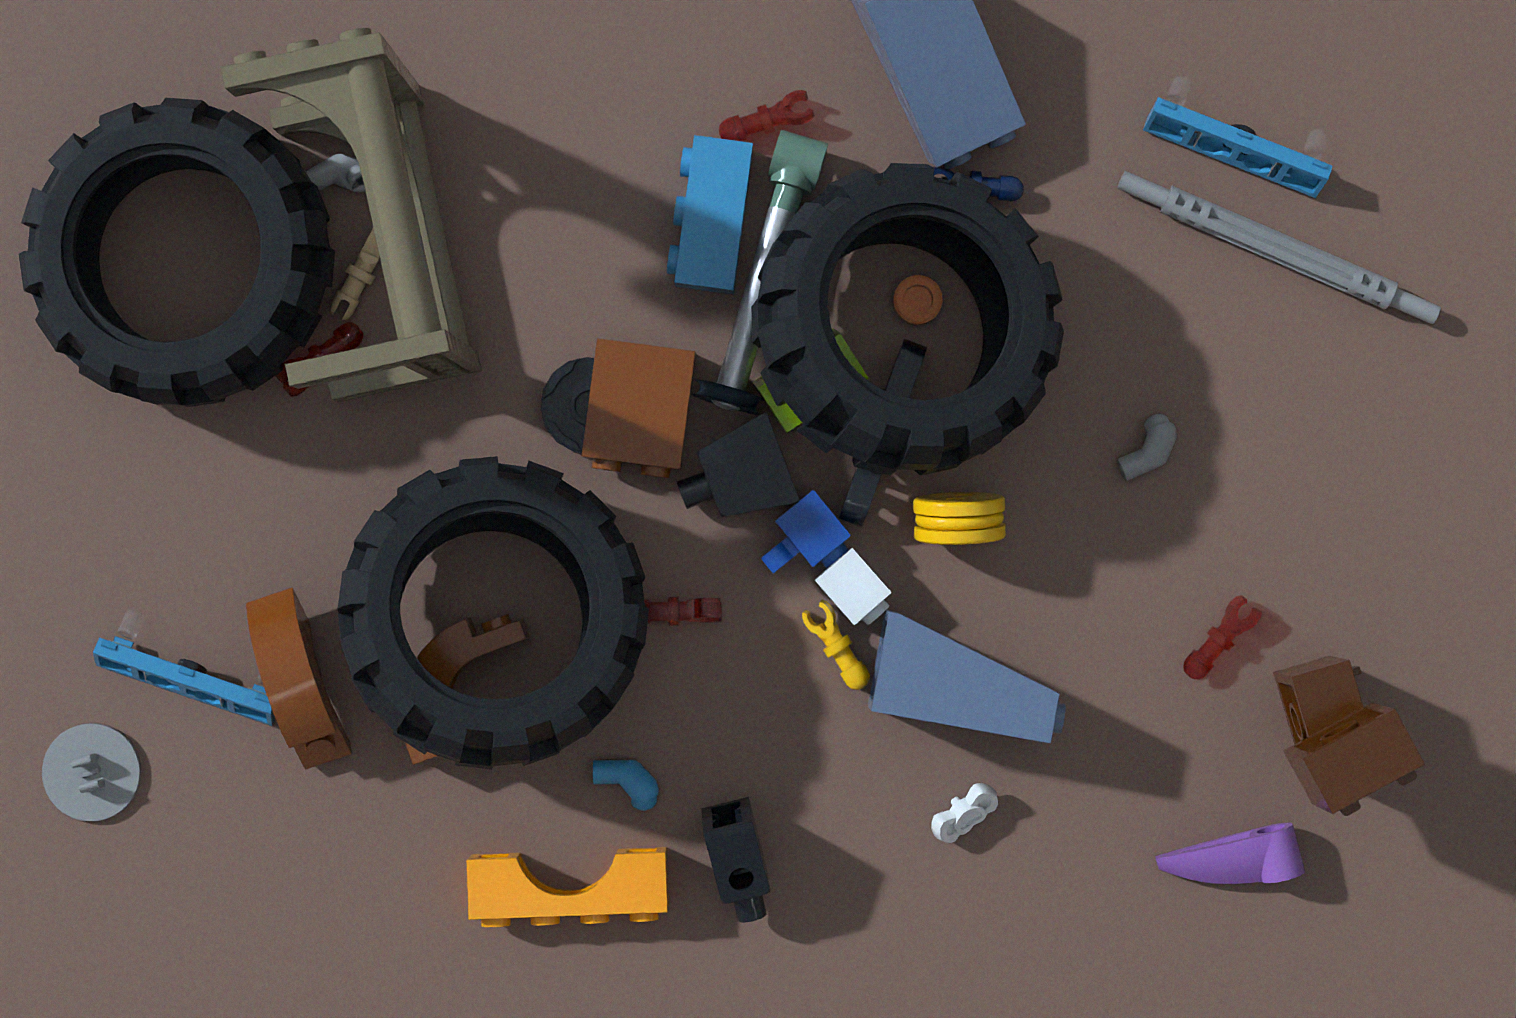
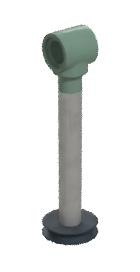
[691,130,829,415]

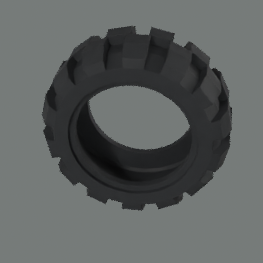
[18,97,335,407]
[751,163,1064,476]
[337,456,649,770]

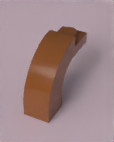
[246,587,352,770]
[405,614,530,765]

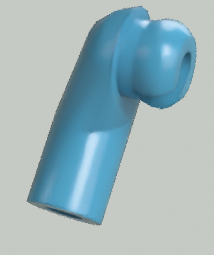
[593,760,659,811]

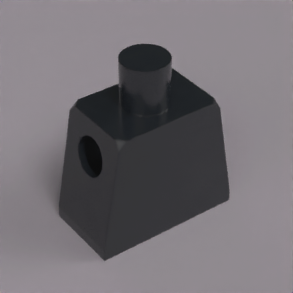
[677,412,800,517]
[701,797,771,923]

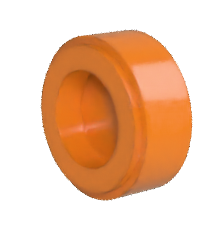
[893,275,943,325]

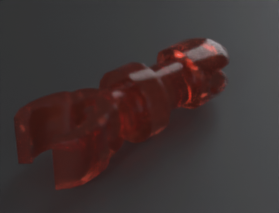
[719,90,815,141]
[276,322,364,397]
[1183,595,1262,680]
[644,597,722,626]

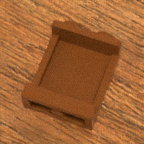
[582,338,697,478]

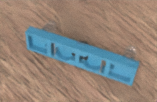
[1143,75,1333,198]
[93,608,275,726]

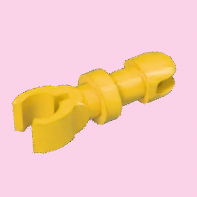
[802,599,870,690]

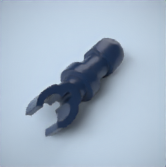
[933,167,1024,202]

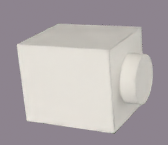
[815,548,892,626]

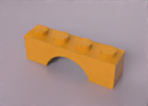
[466,847,669,927]

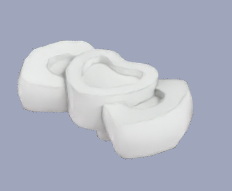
[931,783,998,843]

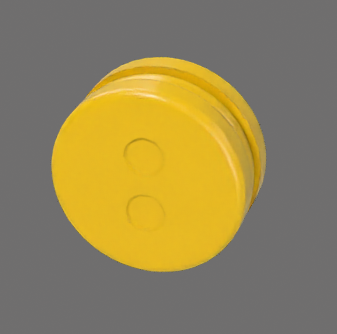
[913,492,1006,545]

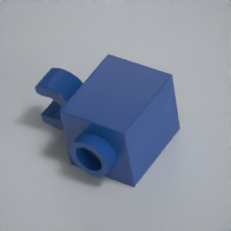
[761,490,851,574]

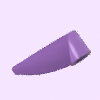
[1155,823,1305,884]

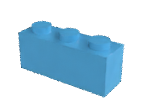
[667,135,753,295]

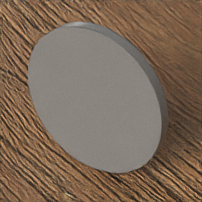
[42,723,141,821]

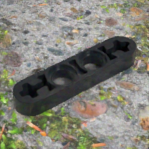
[839,338,927,527]

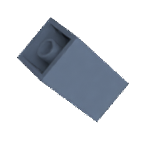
[851,0,1026,169]
[868,610,1066,744]

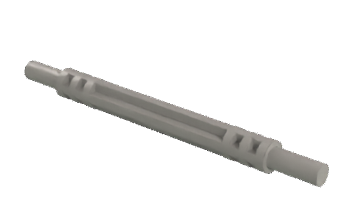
[1117,171,1441,325]

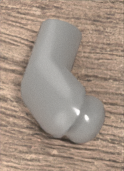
[305,153,366,193]
[1117,414,1177,481]

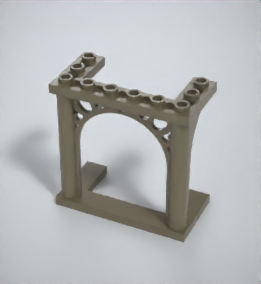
[220,28,482,402]

